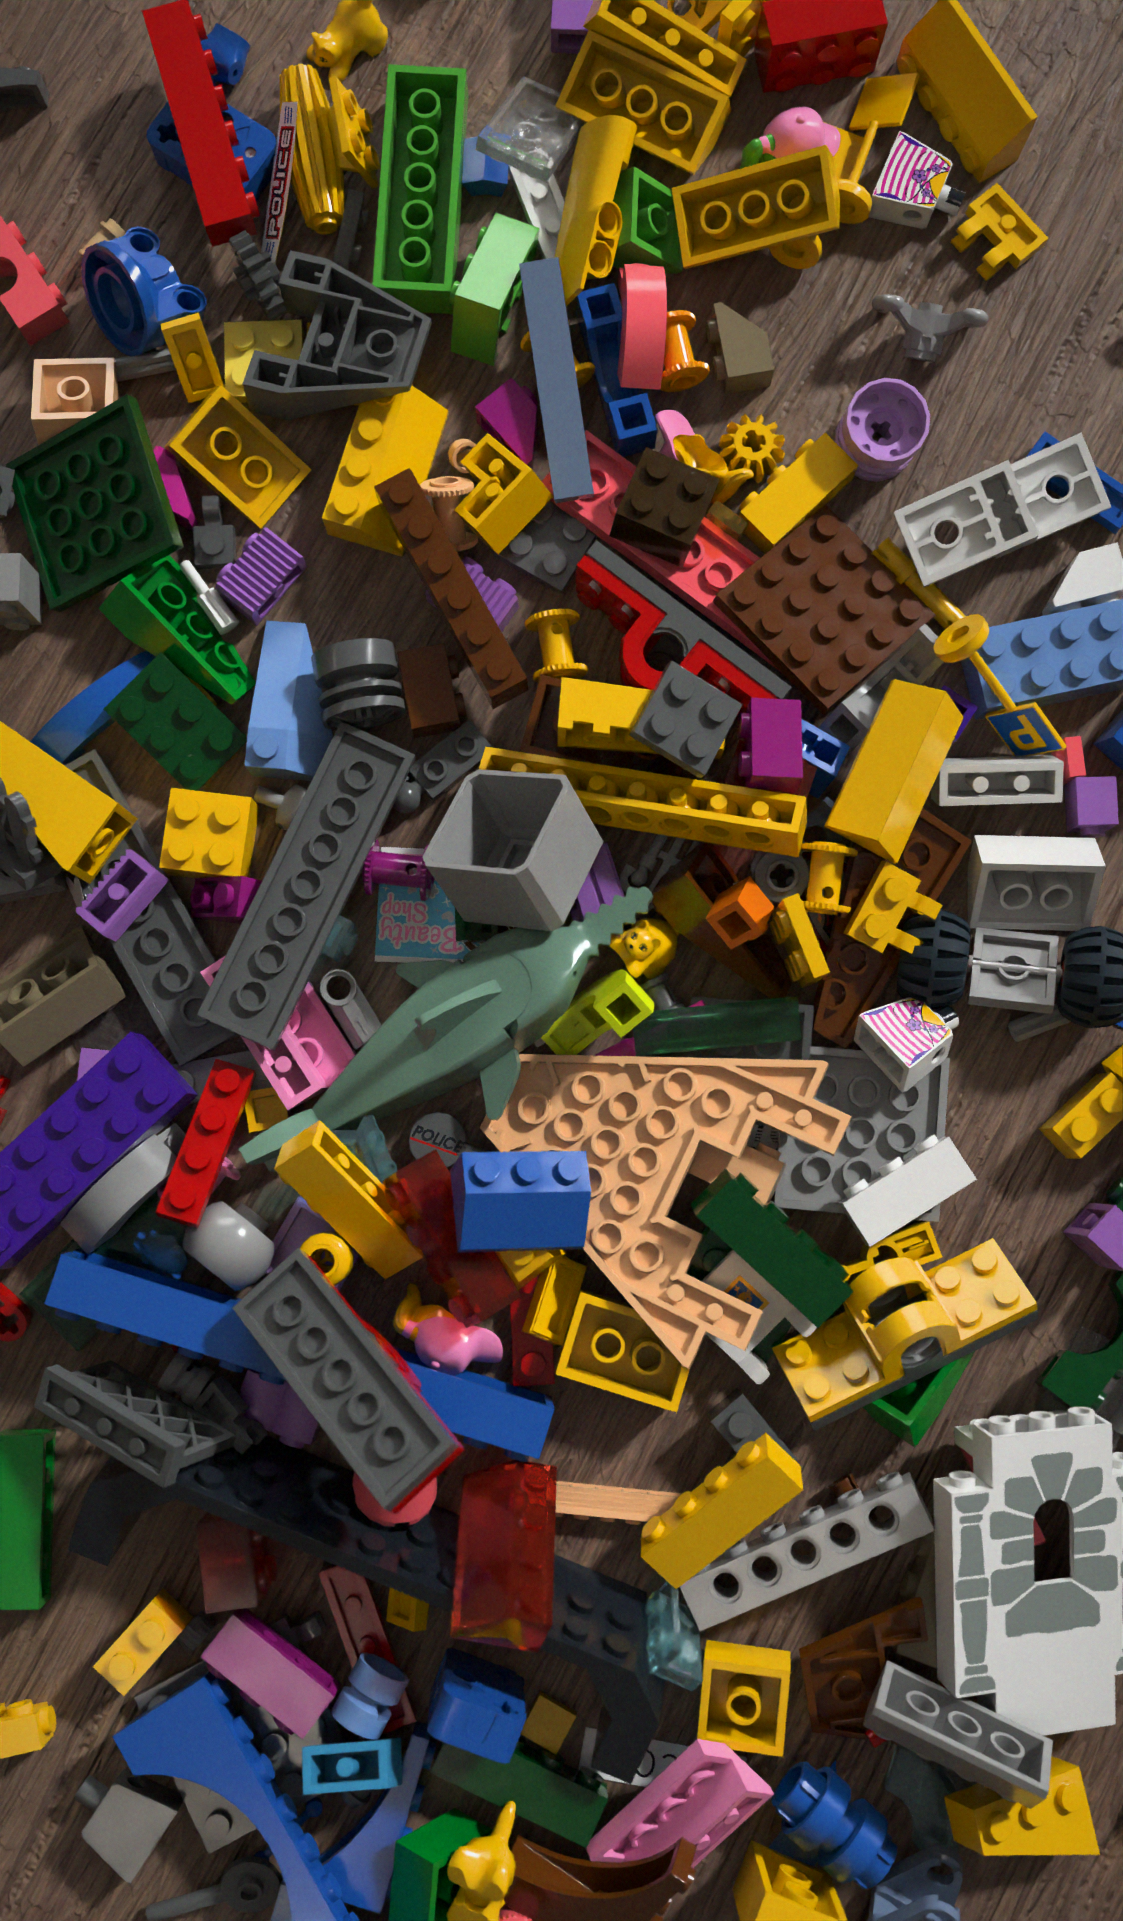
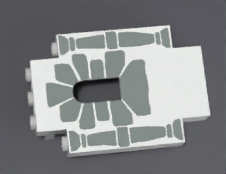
[933,1407,1123,1736]

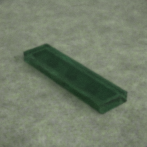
[633,996,801,1056]

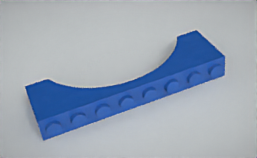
[112,1671,360,1921]

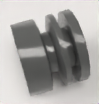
[311,638,406,730]

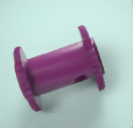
[362,839,435,901]

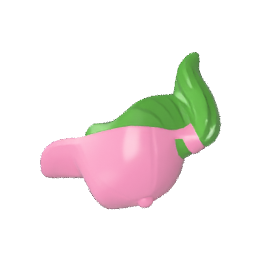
[740,107,840,169]

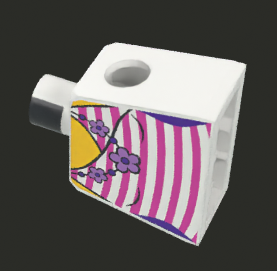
[869,131,966,229]
[854,997,959,1093]

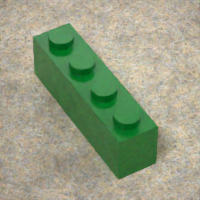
[0,1429,56,1610]

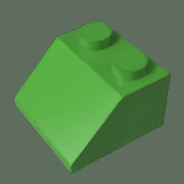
[613,166,683,274]

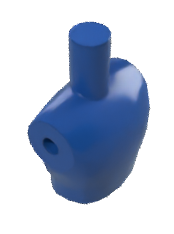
[201,23,250,85]

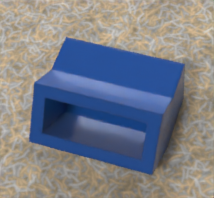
[462,135,510,197]

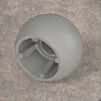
[182,1201,274,1291]

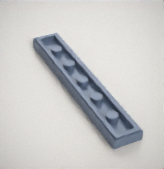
[519,257,594,504]

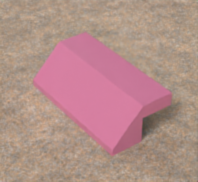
[200,956,357,1110]
[586,1739,774,1868]

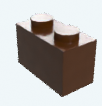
[397,643,467,738]

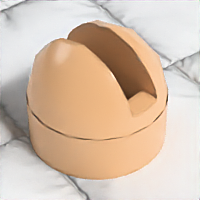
[448,438,476,473]

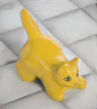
[307,0,388,82]
[610,918,680,980]
[447,1801,516,1921]

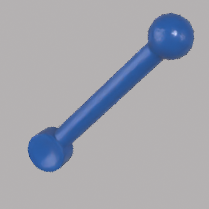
[254,1797,323,1861]

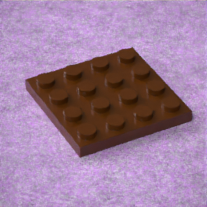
[713,504,935,715]

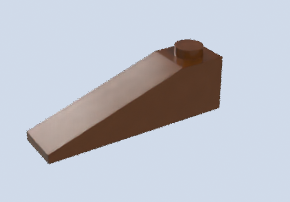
[652,842,792,1003]

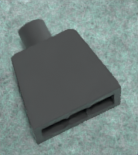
[74,1769,183,1884]

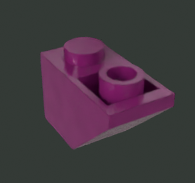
[190,876,262,924]

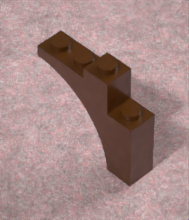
[503,1834,697,1921]

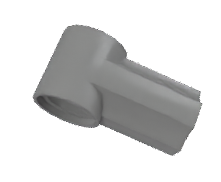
[320,969,382,1050]

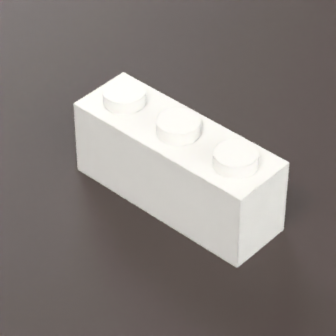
[931,755,1064,806]
[838,1134,977,1247]

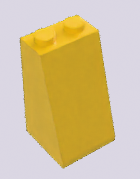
[0,721,137,884]

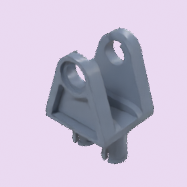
[866,1845,963,1921]

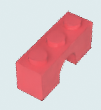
[0,215,69,346]

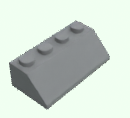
[863,1660,1053,1809]

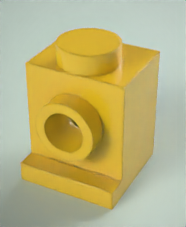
[0,1699,56,1759]

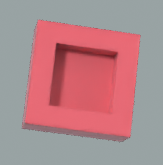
[1051,736,1086,785]

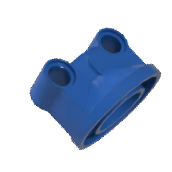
[81,226,207,356]

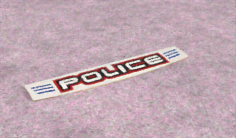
[261,102,298,263]

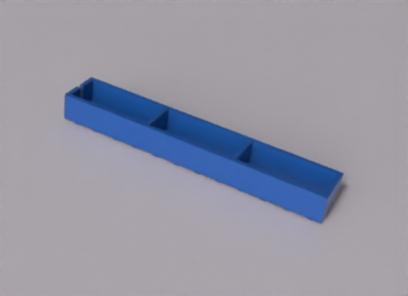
[44,1249,554,1462]

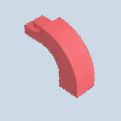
[617,263,667,390]

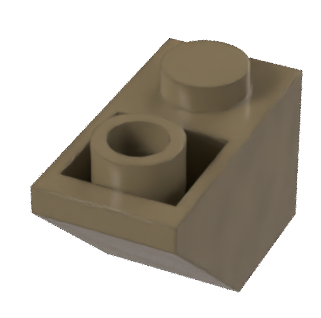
[705,302,774,394]

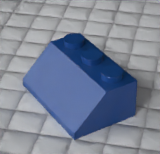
[450,1151,591,1253]

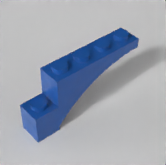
[271,1721,437,1921]

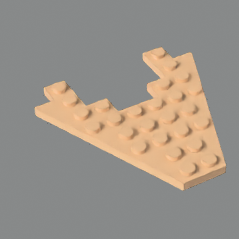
[480,1054,852,1369]

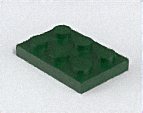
[103,652,247,791]

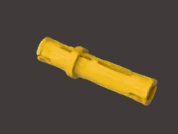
[872,536,966,629]

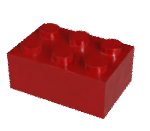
[754,0,888,93]

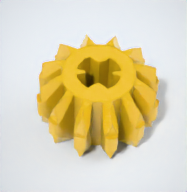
[719,414,785,484]

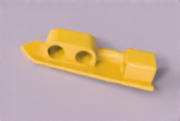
[554,115,637,306]

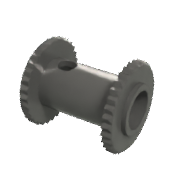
[750,851,810,903]

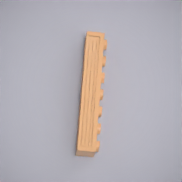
[517,1477,683,1525]

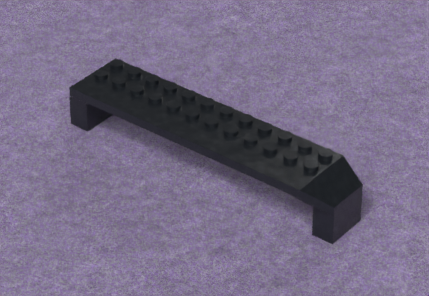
[67,1404,667,1784]

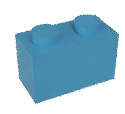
[302,1738,403,1795]

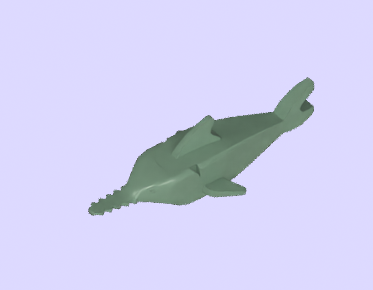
[239,887,653,1173]

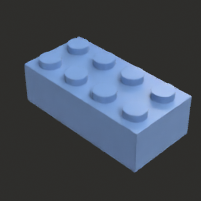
[961,599,1123,720]

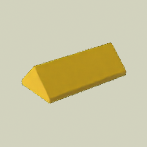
[824,679,964,864]

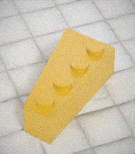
[558,677,725,759]

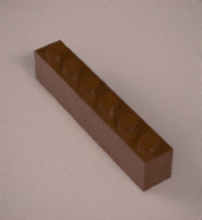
[374,468,528,709]

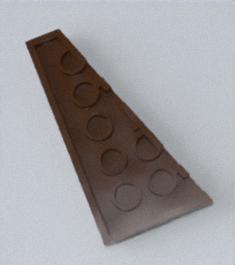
[812,808,972,1049]

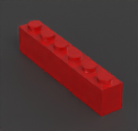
[142,0,260,247]

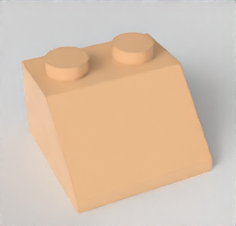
[31,357,119,445]

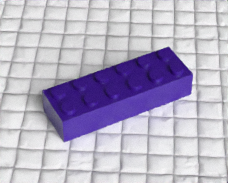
[0,1032,198,1270]

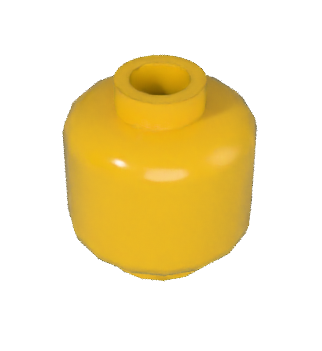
[300,1231,354,1285]

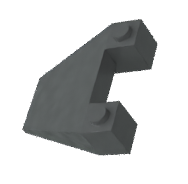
[242,250,432,420]

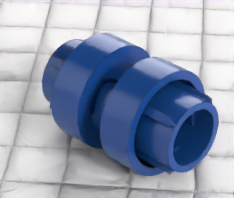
[772,1762,898,1889]

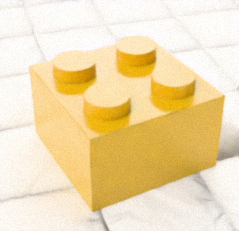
[159,788,260,878]
[697,1640,791,1757]

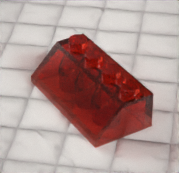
[382,1149,521,1328]
[450,1459,557,1652]

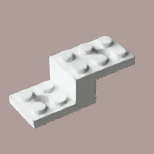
[893,432,1112,588]

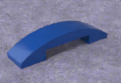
[30,650,156,766]

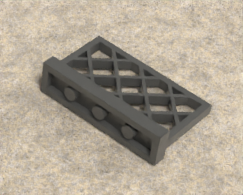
[34,1360,237,1488]

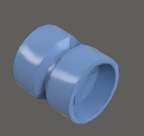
[331,1653,409,1740]

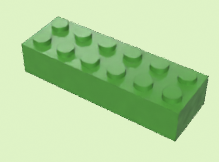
[372,64,468,314]

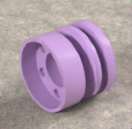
[835,378,930,482]

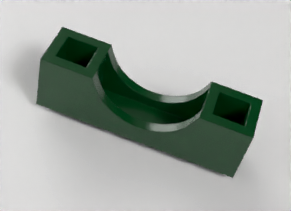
[1035,1270,1123,1411]

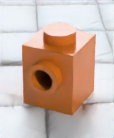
[706,876,774,950]

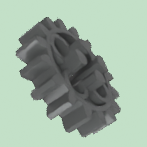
[229,230,287,321]

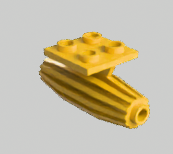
[279,64,380,235]

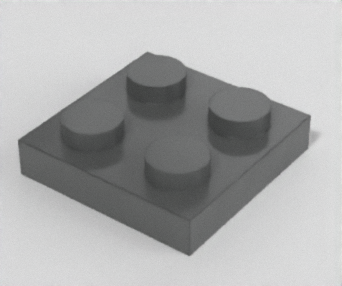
[629,661,743,778]

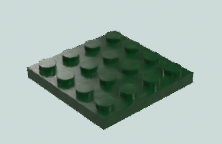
[5,394,184,612]

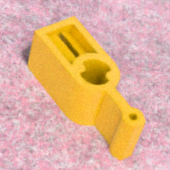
[839,1220,942,1281]

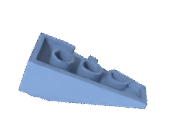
[245,620,333,781]

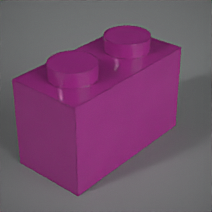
[738,698,803,794]

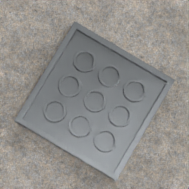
[773,1046,950,1222]

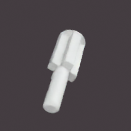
[180,560,239,635]

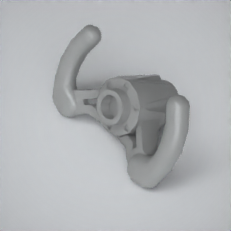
[872,294,989,362]

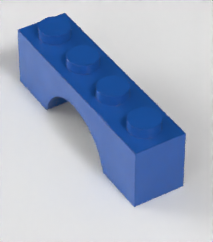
[576,283,658,457]

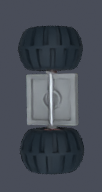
[896,909,1123,1028]

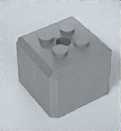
[422,769,603,931]

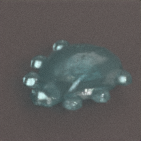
[131,1229,188,1280]

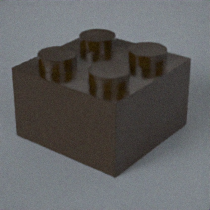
[609,447,720,567]

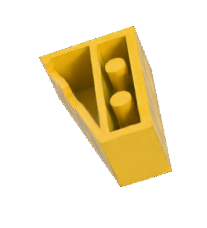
[944,1756,1100,1856]

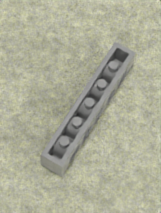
[680,1472,935,1631]

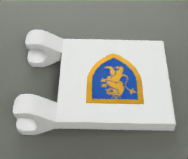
[702,1249,817,1384]

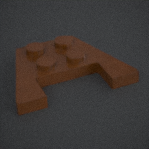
[799,1597,928,1745]

